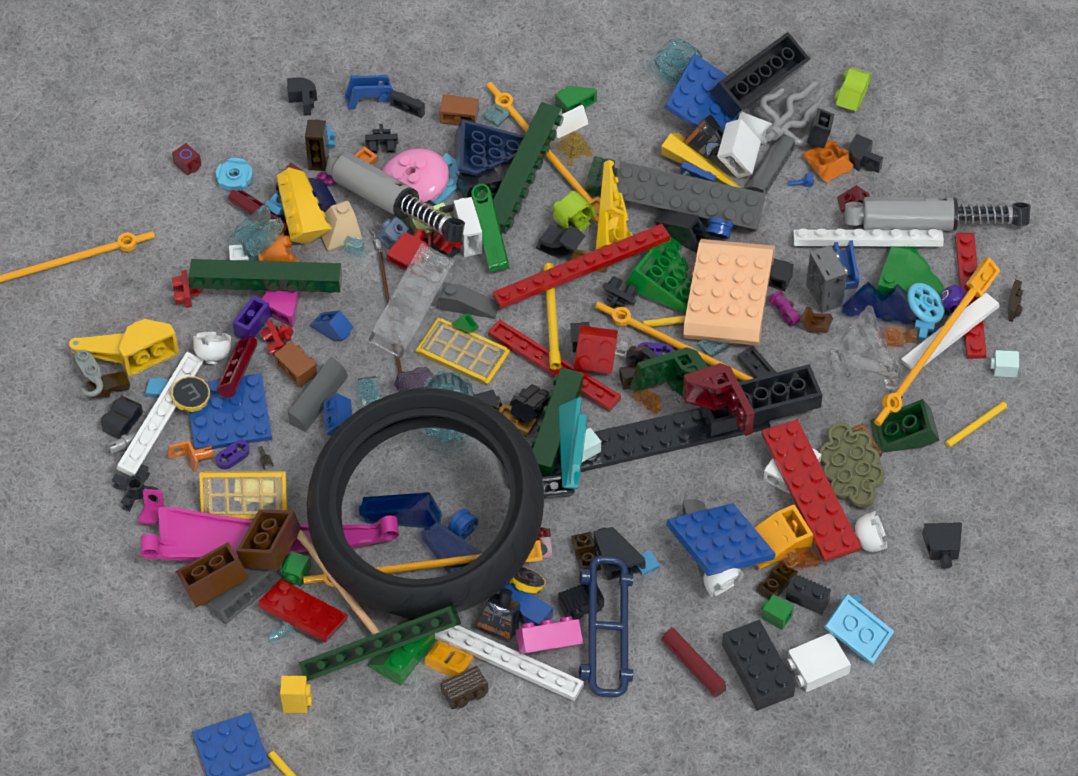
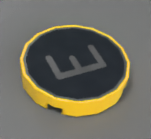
[171,376,210,412]
[509,567,546,594]

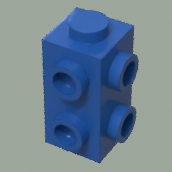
[324,393,352,436]

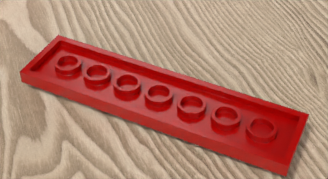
[761,419,861,562]

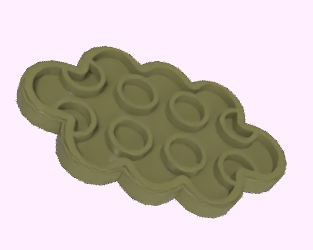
[819,422,885,509]

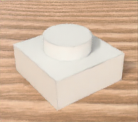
[229,244,249,261]

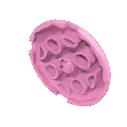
[381,148,449,203]

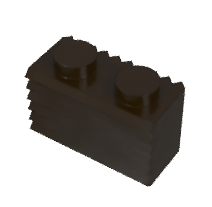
[440,665,488,709]

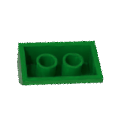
[368,620,436,686]

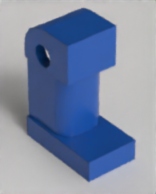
[345,75,393,109]
[832,240,859,290]

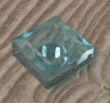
[484,103,509,127]
[344,236,365,258]

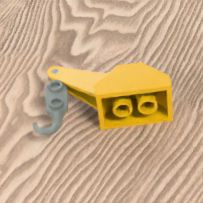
[69,319,179,397]

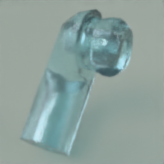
[268,620,295,642]

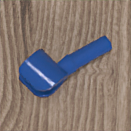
[788,173,814,187]

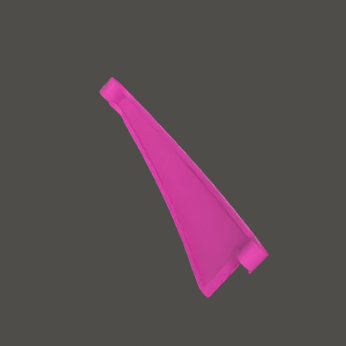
[140,507,399,561]

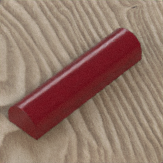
[228,190,289,236]
[216,335,258,398]
[661,627,726,697]

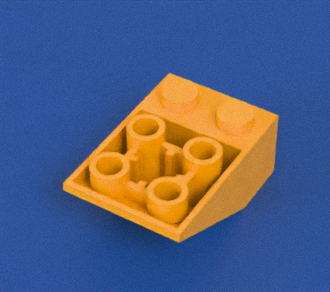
[755,505,813,570]

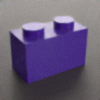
[233,296,271,339]

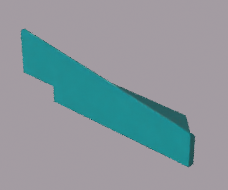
[559,398,587,489]

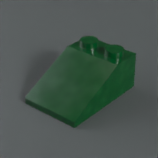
[870,399,940,453]

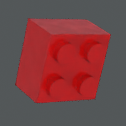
[574,325,618,374]

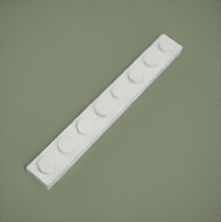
[793,229,944,247]
[117,352,204,476]
[435,625,584,701]

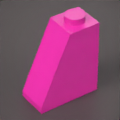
[261,291,301,327]

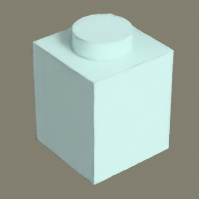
[990,350,1019,377]
[582,428,601,462]

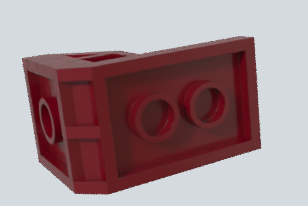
[683,363,755,436]

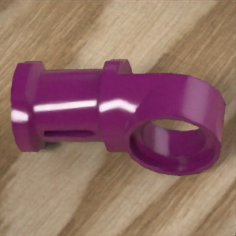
[769,291,800,327]

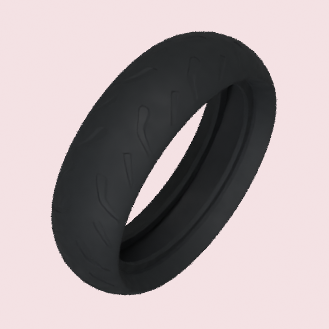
[307,388,544,618]

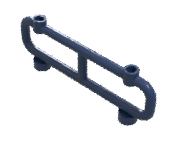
[579,555,634,698]

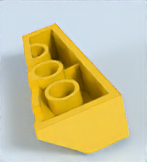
[276,168,332,245]

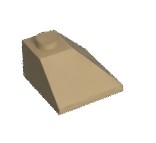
[321,201,362,252]

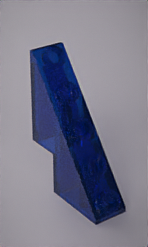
[842,282,921,324]

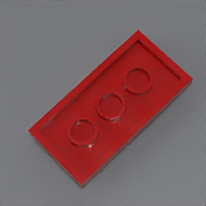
[258,579,348,643]

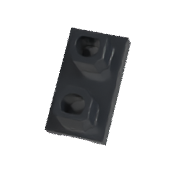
[365,124,398,153]
[603,276,638,309]

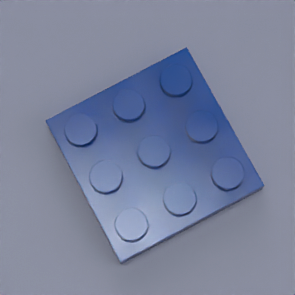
[192,712,270,776]

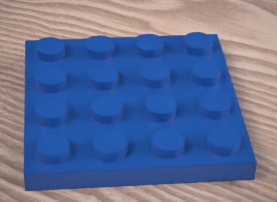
[664,53,740,131]
[190,373,272,450]
[666,503,776,576]

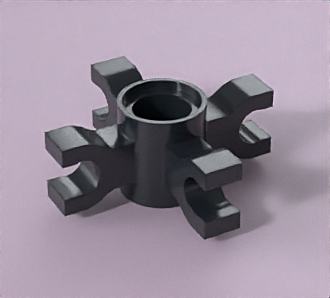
[112,464,158,512]

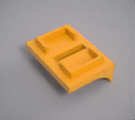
[424,640,474,677]

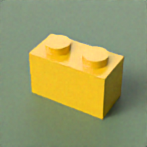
[280,676,313,713]

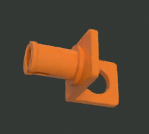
[167,441,214,472]

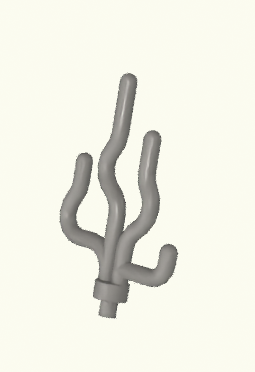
[759,81,820,146]

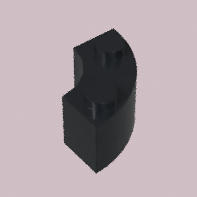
[536,224,586,258]

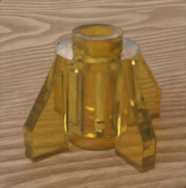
[557,132,593,166]

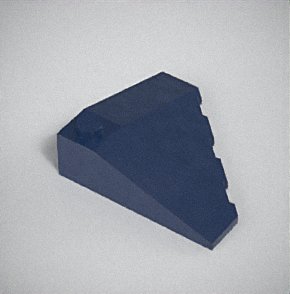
[455,119,524,176]

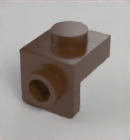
[801,307,833,333]

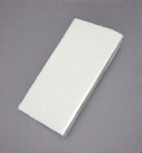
[556,105,588,138]
[738,112,773,145]

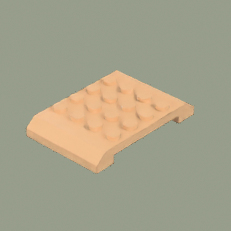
[683,239,775,346]

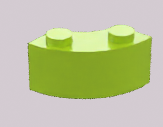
[835,67,872,111]

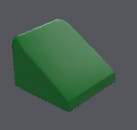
[452,313,479,333]

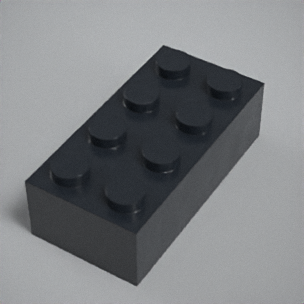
[722,619,796,711]

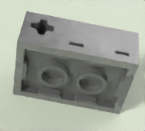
[806,245,848,313]

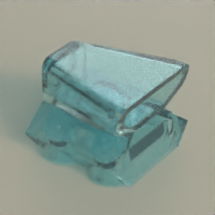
[653,38,702,87]
[233,204,284,257]

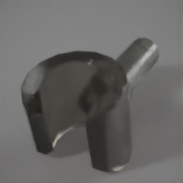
[258,446,274,470]

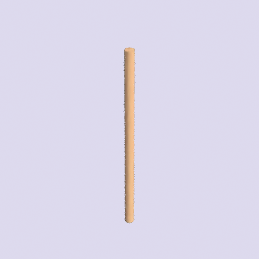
[297,530,380,635]

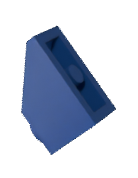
[310,310,354,341]

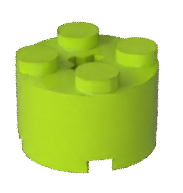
[553,191,596,232]

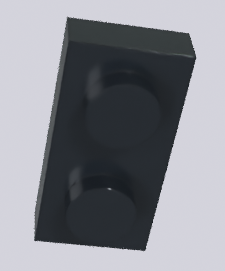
[390,90,425,119]
[738,346,776,378]

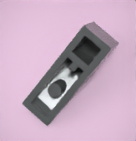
[439,282,498,319]

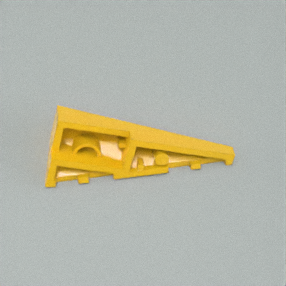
[661,133,741,188]
[596,160,633,250]

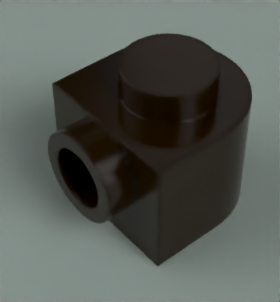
[619,365,636,390]

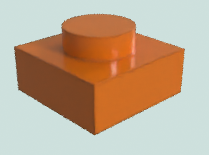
[354,146,378,165]

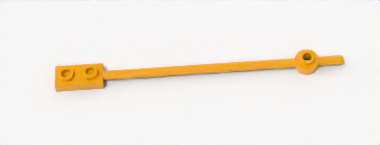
[486,82,600,226]
[0,231,155,283]
[874,257,1000,426]
[595,301,753,381]
[303,540,543,587]

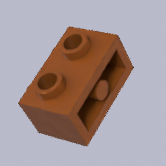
[439,94,479,125]
[274,341,317,388]

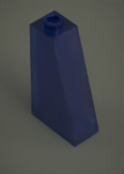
[359,492,442,529]
[422,522,483,574]

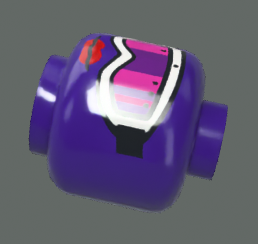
[941,285,966,314]

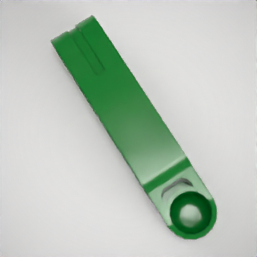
[472,184,510,273]

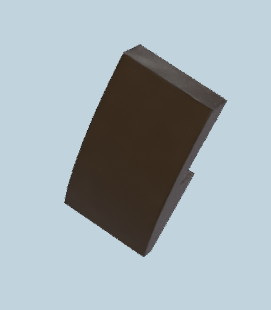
[1008,279,1023,322]
[86,372,130,398]
[571,532,601,571]
[756,561,798,600]

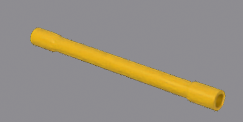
[543,263,561,370]

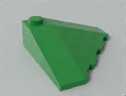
[625,236,693,314]
[876,246,950,316]

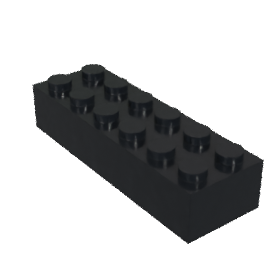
[710,32,810,119]
[700,364,823,436]

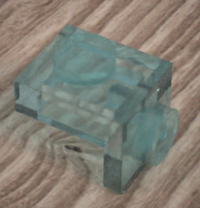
[358,376,381,406]

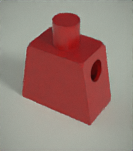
[386,229,428,276]

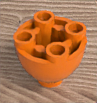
[258,233,298,262]

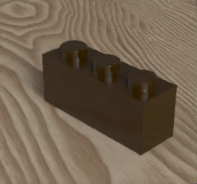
[305,119,329,171]

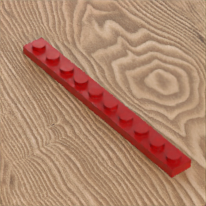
[492,224,670,309]

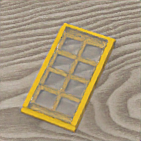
[415,318,510,385]
[199,471,288,519]

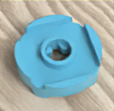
[216,158,253,191]

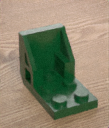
[630,347,708,397]

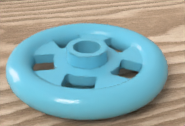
[907,283,944,323]

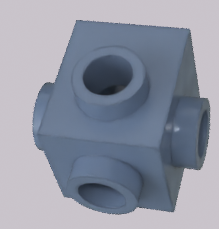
[376,216,409,249]

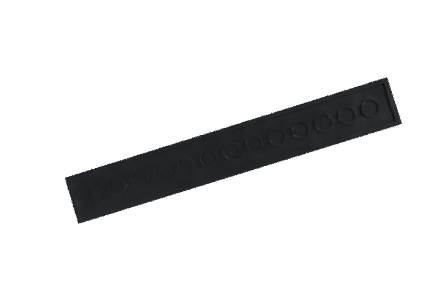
[501,408,771,489]

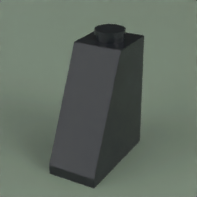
[654,209,709,253]
[594,527,646,581]

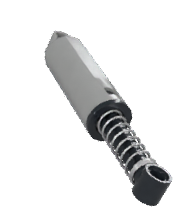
[325,152,465,243]
[845,197,1031,231]

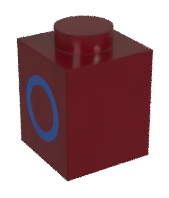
[172,143,202,176]

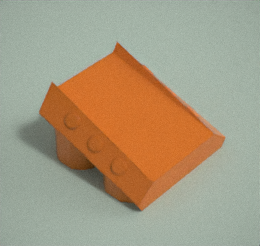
[802,140,853,183]

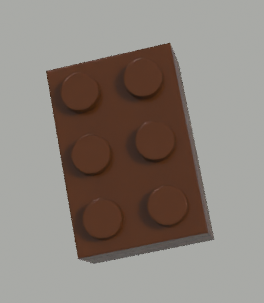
[236,509,301,570]
[176,542,249,607]

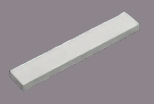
[901,293,999,370]

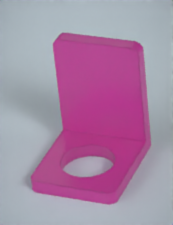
[138,489,165,525]

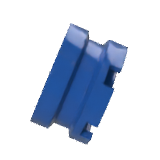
[706,217,733,239]
[448,508,479,540]

